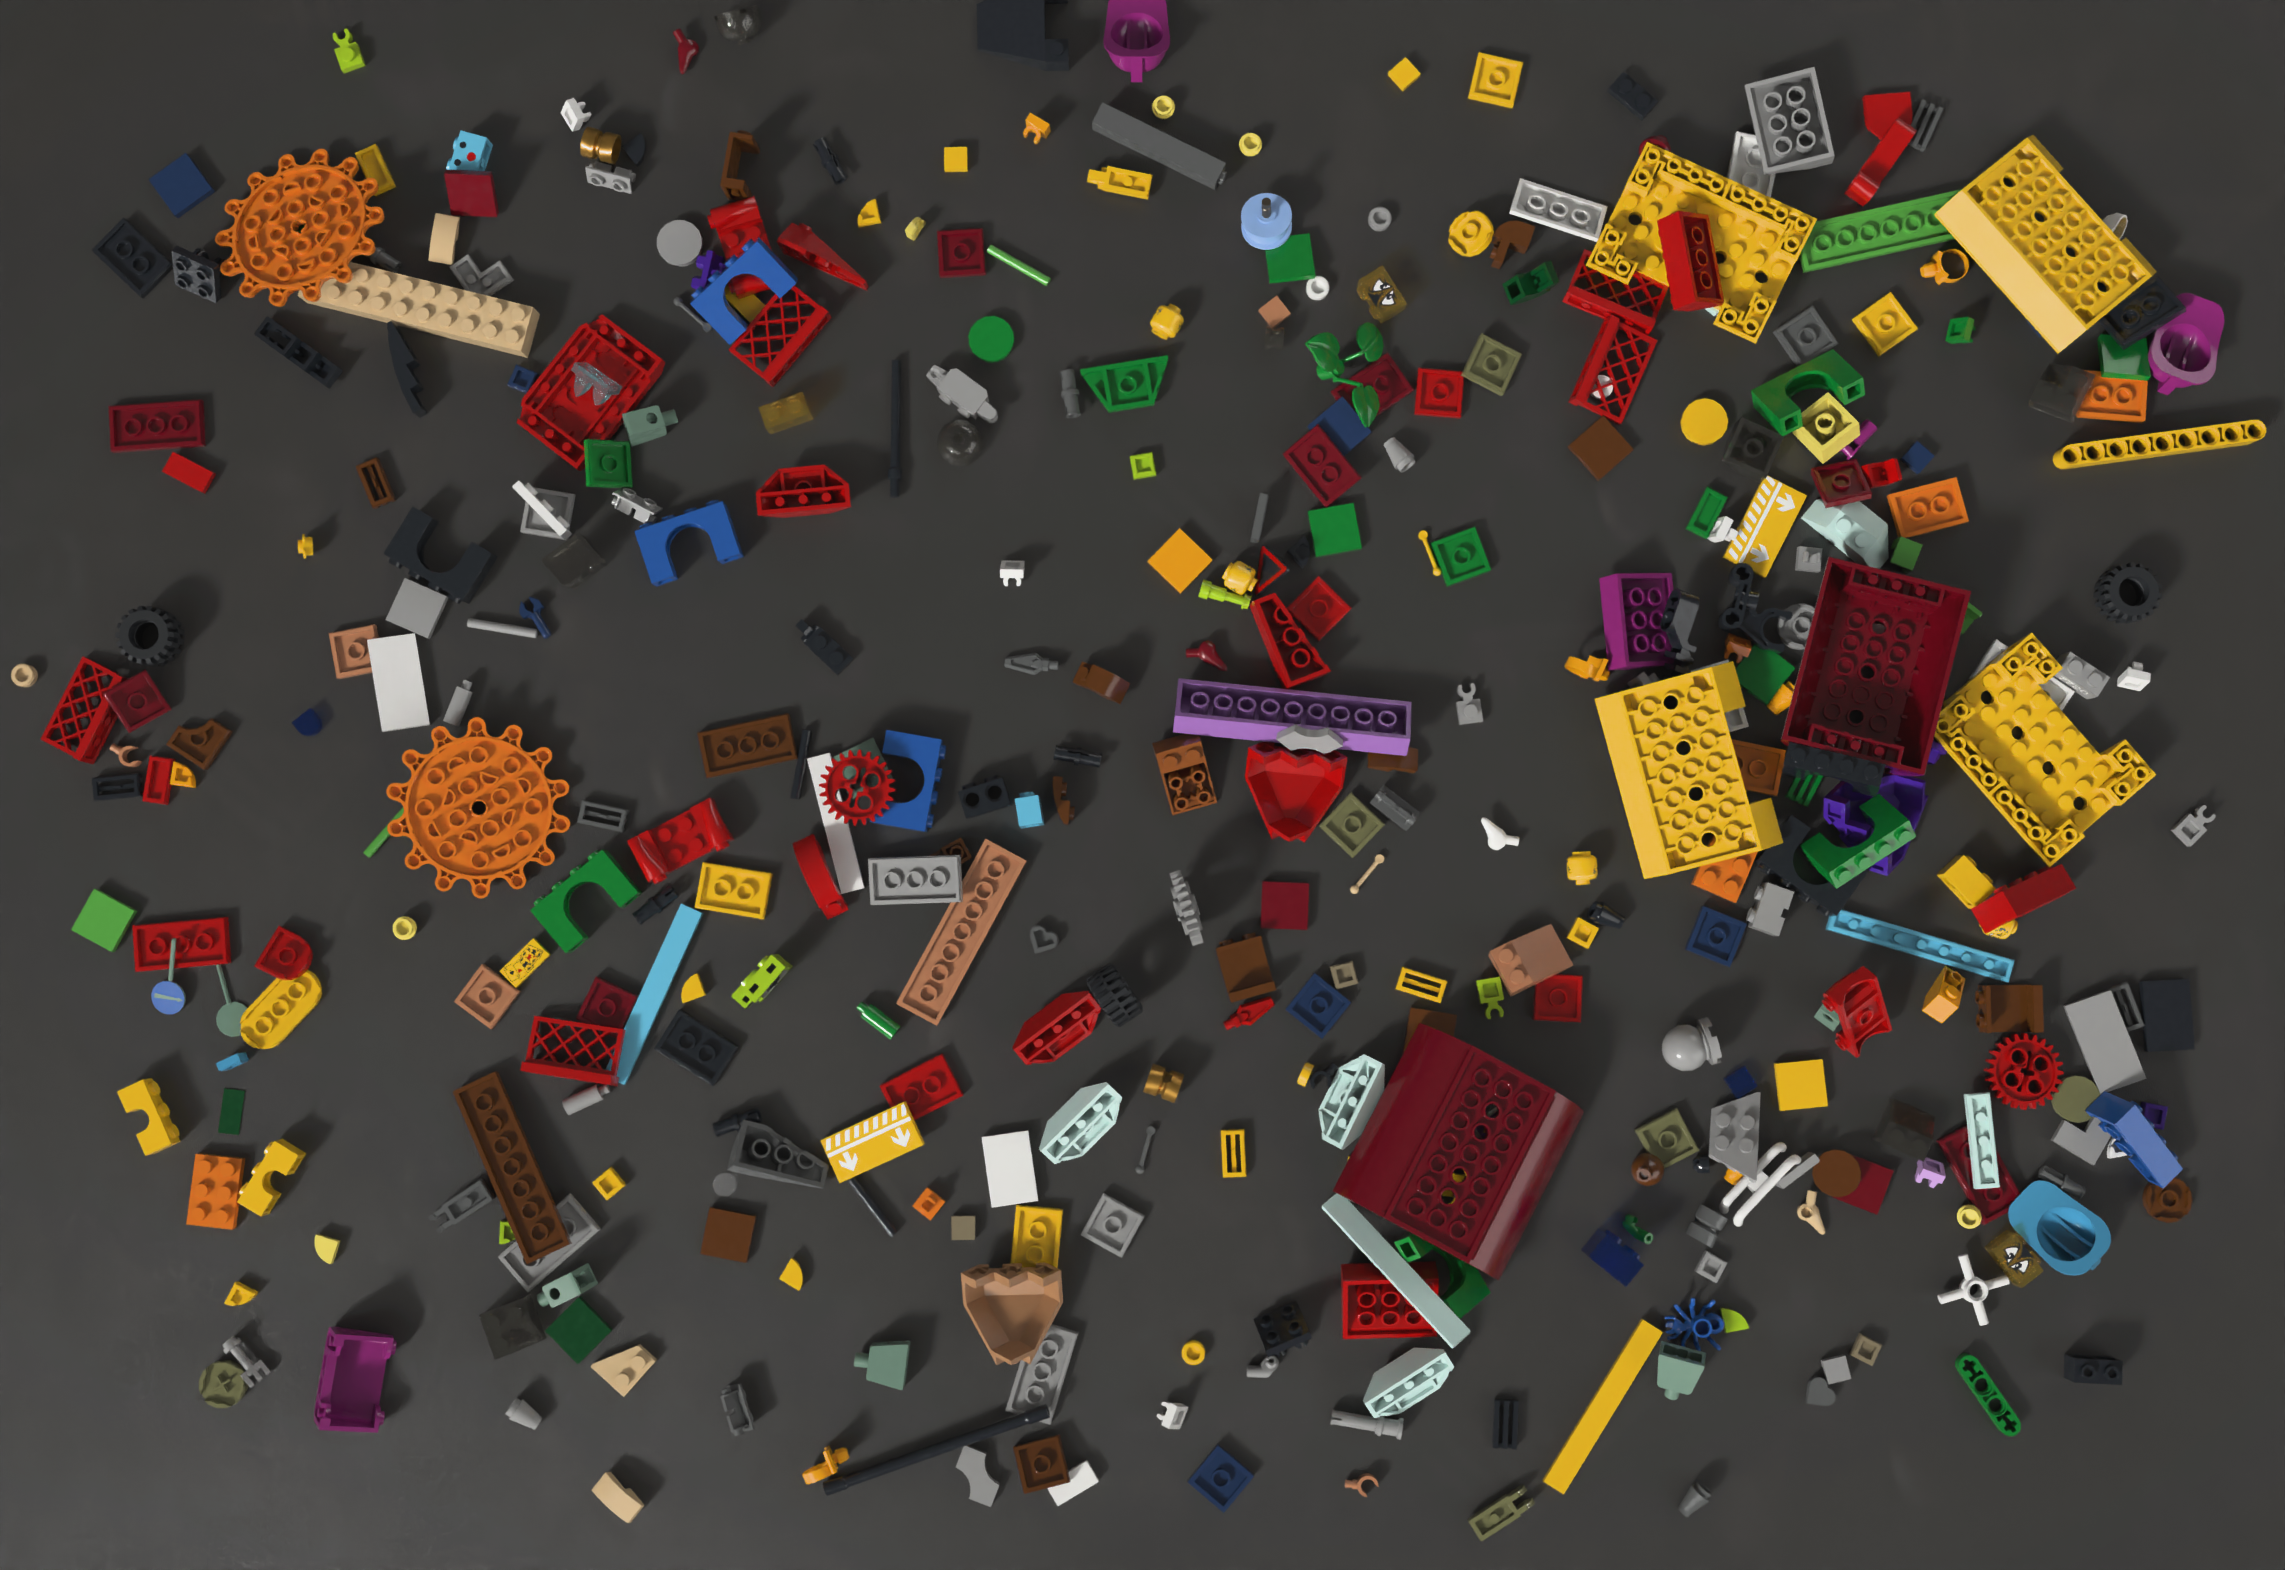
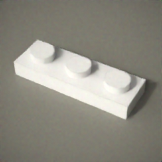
[512,481,572,540]

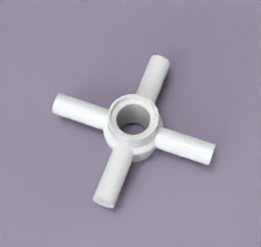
[1938,1254,2010,1326]

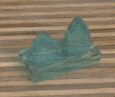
[571,362,622,405]

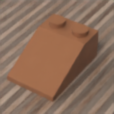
[1488,924,1573,997]

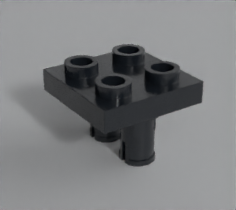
[171,246,225,303]
[1253,1300,1312,1358]

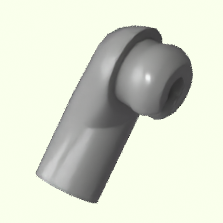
[1247,1355,1279,1378]

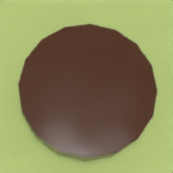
[1812,1150,1862,1197]
[2142,1177,2193,1223]

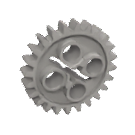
[1169,870,1203,946]

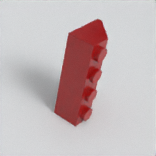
[1657,211,1725,312]

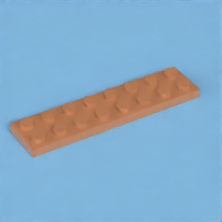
[896,839,1027,1026]

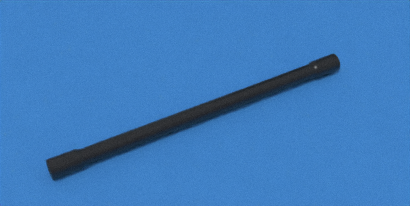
[823,1404,1050,1496]

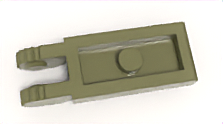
[1467,1485,1535,1541]

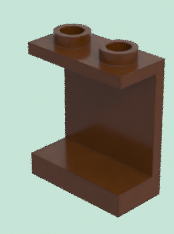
[720,130,760,201]
[1215,932,1276,1003]
[1975,985,2044,1033]

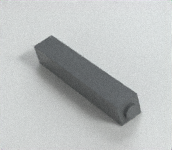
[1092,102,1228,190]

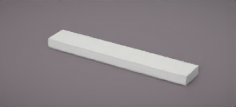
[807,753,865,894]

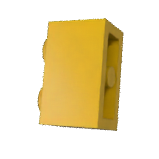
[1936,855,1996,909]

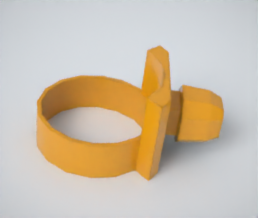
[1920,249,1969,285]
[1564,655,1610,682]
[802,1445,850,1484]

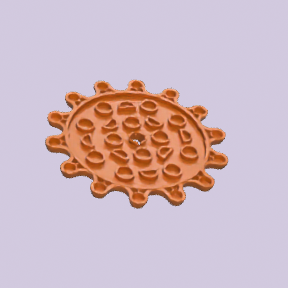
[215,149,385,307]
[386,717,570,899]

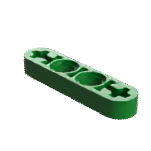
[1955,1353,2021,1436]

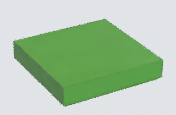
[71,889,137,952]

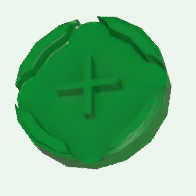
[968,316,1014,363]

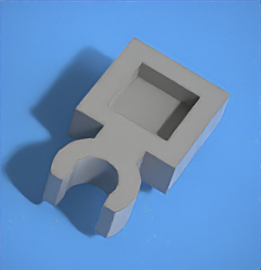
[1456,683,1483,725]
[2171,805,2216,847]

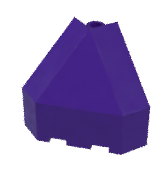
[1823,774,1929,876]

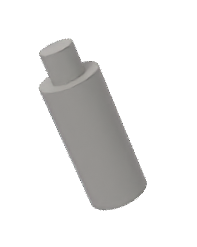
[443,680,473,727]
[562,1084,610,1115]

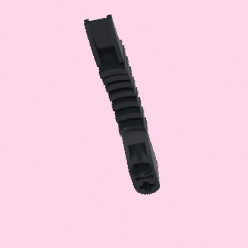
[1660,588,1700,710]

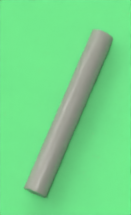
[467,618,538,638]

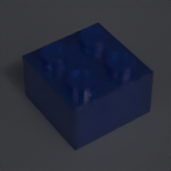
[1581,1228,1644,1287]

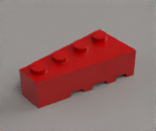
[1249,593,1331,689]
[1971,864,2076,934]

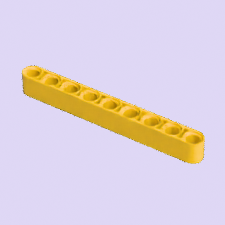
[2053,420,2266,469]

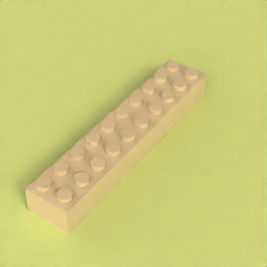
[298,262,540,358]

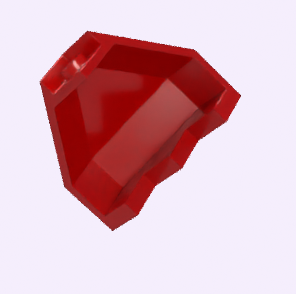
[1245,742,1348,843]

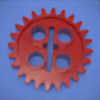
[819,750,896,826]
[1984,1033,2064,1110]

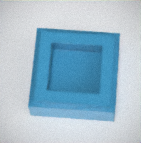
[216,1052,249,1071]

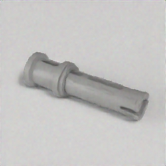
[1330,1409,1404,1440]

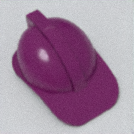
[1103,0,1170,82]
[2148,293,2224,395]

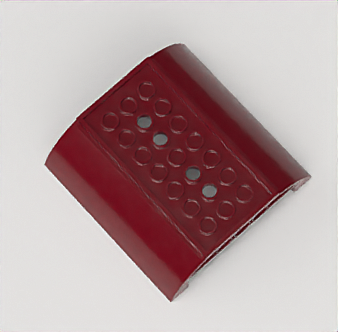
[1332,1023,1584,1281]

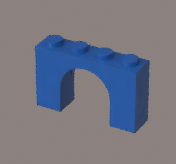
[690,237,798,345]
[634,500,744,587]
[870,730,946,832]

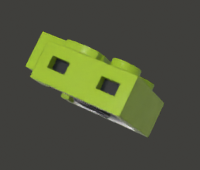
[731,954,793,1009]

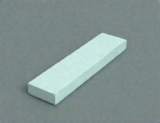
[1964,1092,2000,1189]

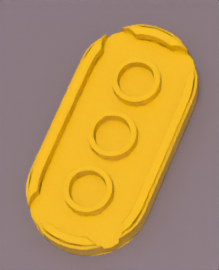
[240,970,322,1049]

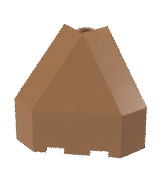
[961,1263,1063,1365]

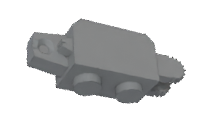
[926,365,998,424]

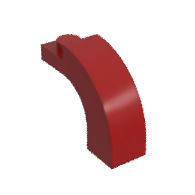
[792,834,849,920]

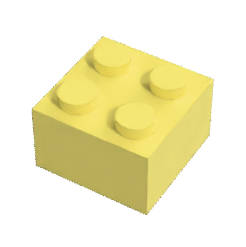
[1792,392,1860,464]

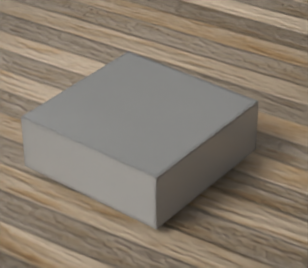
[1694,1250,1728,1283]
[1821,1354,1851,1385]

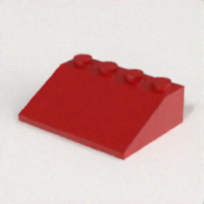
[1341,1261,1439,1339]

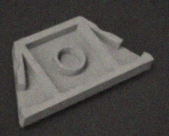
[1708,1092,1761,1183]

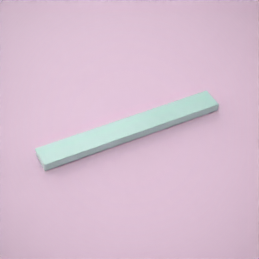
[1322,1193,1471,1349]

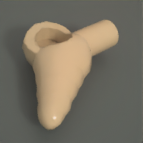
[1797,1190,1825,1235]

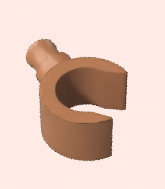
[110,743,143,767]
[1345,1473,1379,1497]

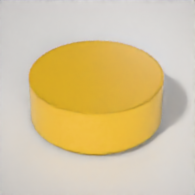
[1297,1062,1314,1087]
[1182,1340,1205,1365]

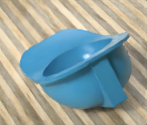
[2008,1180,2111,1276]

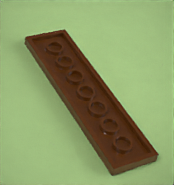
[452,1071,572,1264]

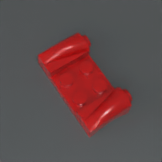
[707,196,772,299]
[627,798,735,884]
[1822,966,1892,1058]

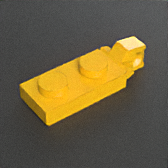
[1087,166,1153,200]

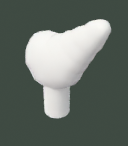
[1481,817,1519,850]

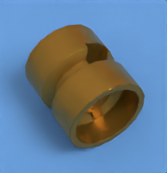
[580,127,622,164]
[1143,1063,1184,1103]

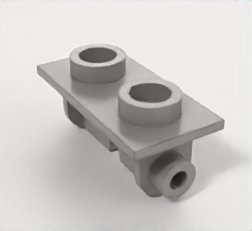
[585,161,636,194]
[611,488,663,524]

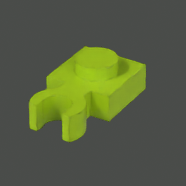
[332,28,366,73]
[1476,976,1504,1019]

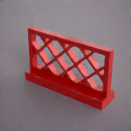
[1562,249,1668,335]
[728,285,832,387]
[1568,315,1658,425]
[41,656,128,765]
[520,1016,626,1087]

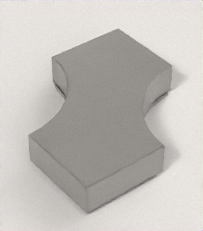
[1276,724,1343,754]
[955,1445,1000,1507]

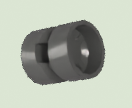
[1685,1204,1728,1248]

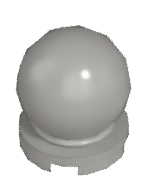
[1662,1017,1722,1071]

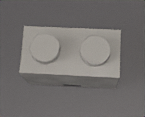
[2053,652,2110,699]
[1746,882,1794,936]

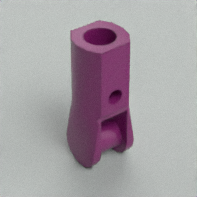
[1839,419,1877,460]

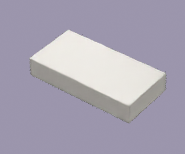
[1047,1460,1099,1506]

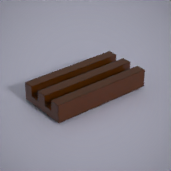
[355,457,396,509]

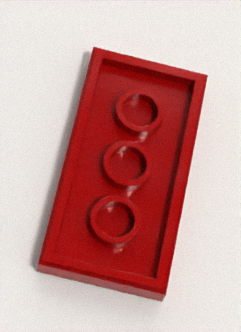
[132,917,231,972]

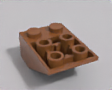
[1152,734,1217,815]

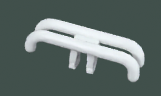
[1719,1142,1801,1227]

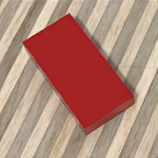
[162,452,216,494]
[142,755,176,805]

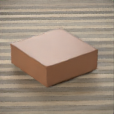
[1258,295,1291,329]

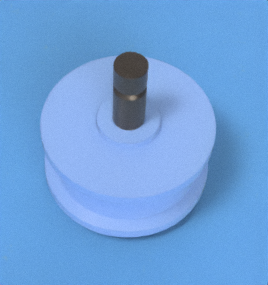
[1241,193,1292,250]

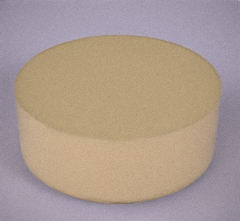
[11,664,38,687]

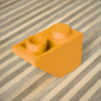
[1922,966,1965,1023]

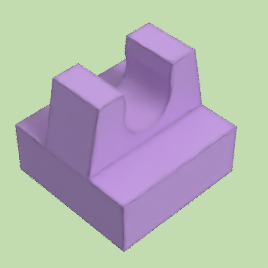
[1915,1156,1946,1188]

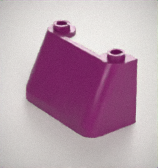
[314,1327,397,1433]

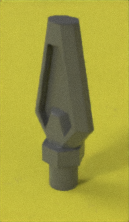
[1004,653,1059,675]

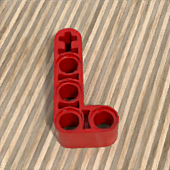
[1844,118,1917,206]

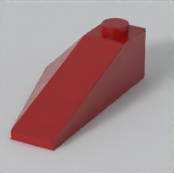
[777,223,869,291]

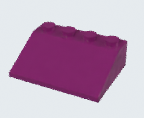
[1599,573,1674,670]

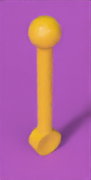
[1418,530,1442,576]

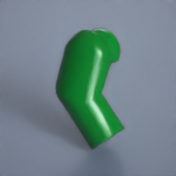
[1622,1214,1653,1244]

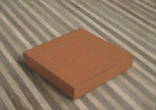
[329,624,379,679]
[454,964,521,1029]

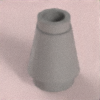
[1383,437,1415,473]
[505,1397,542,1430]

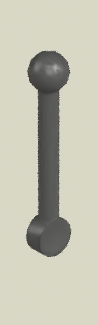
[674,297,712,332]
[1135,1126,1155,1174]

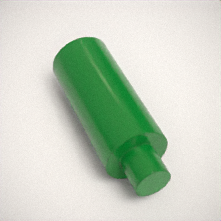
[856,1002,901,1040]

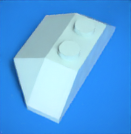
[1801,499,1889,569]
[1318,1054,1385,1150]
[1039,1082,1122,1164]
[1363,1347,1454,1418]

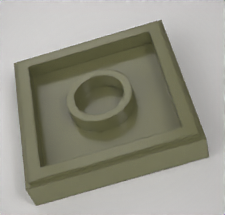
[1461,333,1522,396]
[1319,792,1385,858]
[1634,1108,1699,1169]

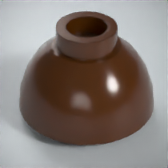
[1631,1153,1664,1186]

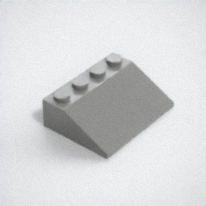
[1744,67,1835,175]

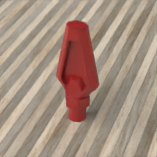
[1223,996,1275,1031]

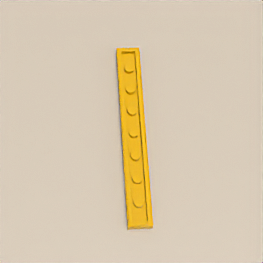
[1543,1318,1663,1494]

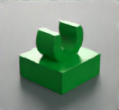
[1945,317,1976,344]

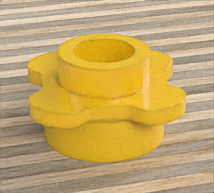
[298,534,313,559]

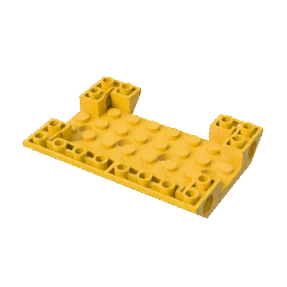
[1934,135,2157,354]
[1586,142,1817,344]
[1934,633,2156,867]
[1595,661,1783,879]

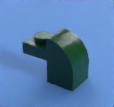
[1502,261,1559,305]

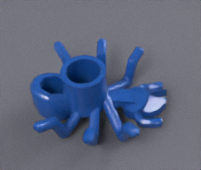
[1664,1297,1725,1351]

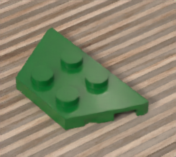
[1080,355,1168,413]

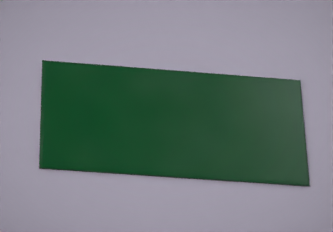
[218,1088,245,1135]

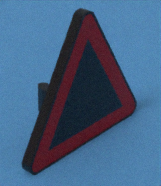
[1254,545,1290,596]

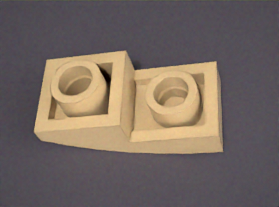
[428,213,460,265]
[592,1472,644,1523]

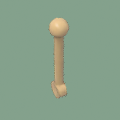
[1350,854,1384,894]

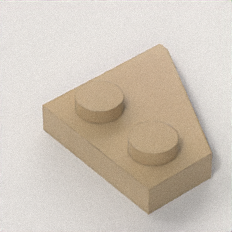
[590,1344,657,1397]

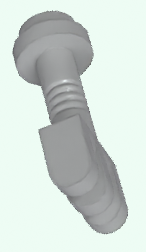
[222,1336,271,1388]

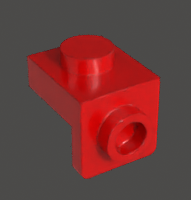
[1861,458,1902,488]

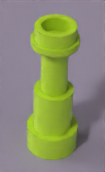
[1198,579,1252,610]

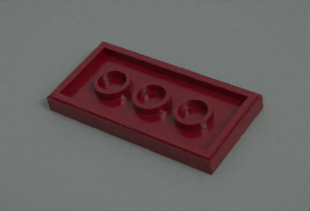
[109,399,206,453]
[1936,1124,2020,1225]

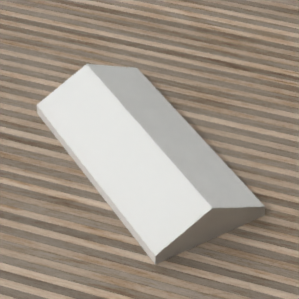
[1509,178,1608,242]

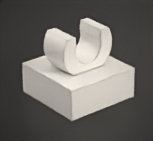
[561,98,592,132]
[1707,516,1739,543]
[1000,560,1025,586]
[2117,661,2151,691]
[1157,1402,1188,1429]

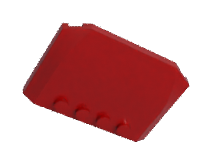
[517,314,666,471]

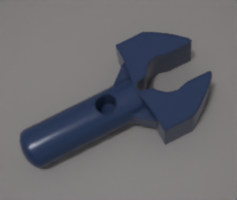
[519,597,551,639]

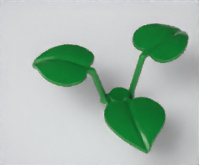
[1305,322,1384,428]

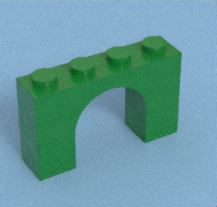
[1751,349,1865,437]
[1800,794,1916,889]
[530,850,643,953]
[1394,1231,1491,1319]

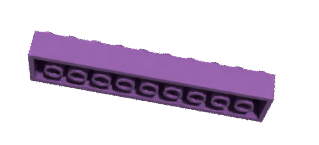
[1173,678,1412,756]

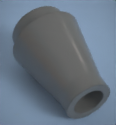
[1677,1481,1712,1517]

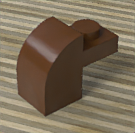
[1489,221,1535,269]
[1073,661,1130,705]

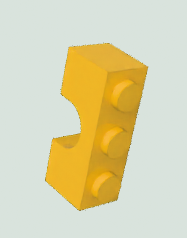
[117,1078,180,1156]
[237,1139,306,1217]

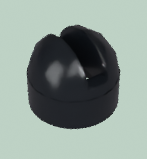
[1692,1154,1710,1174]

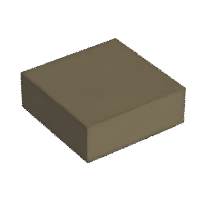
[1330,961,1358,989]
[951,1215,976,1240]
[1849,1333,1882,1366]

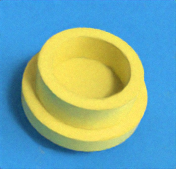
[1152,96,1175,119]
[1239,133,1262,156]
[393,916,417,940]
[1957,1205,1982,1229]

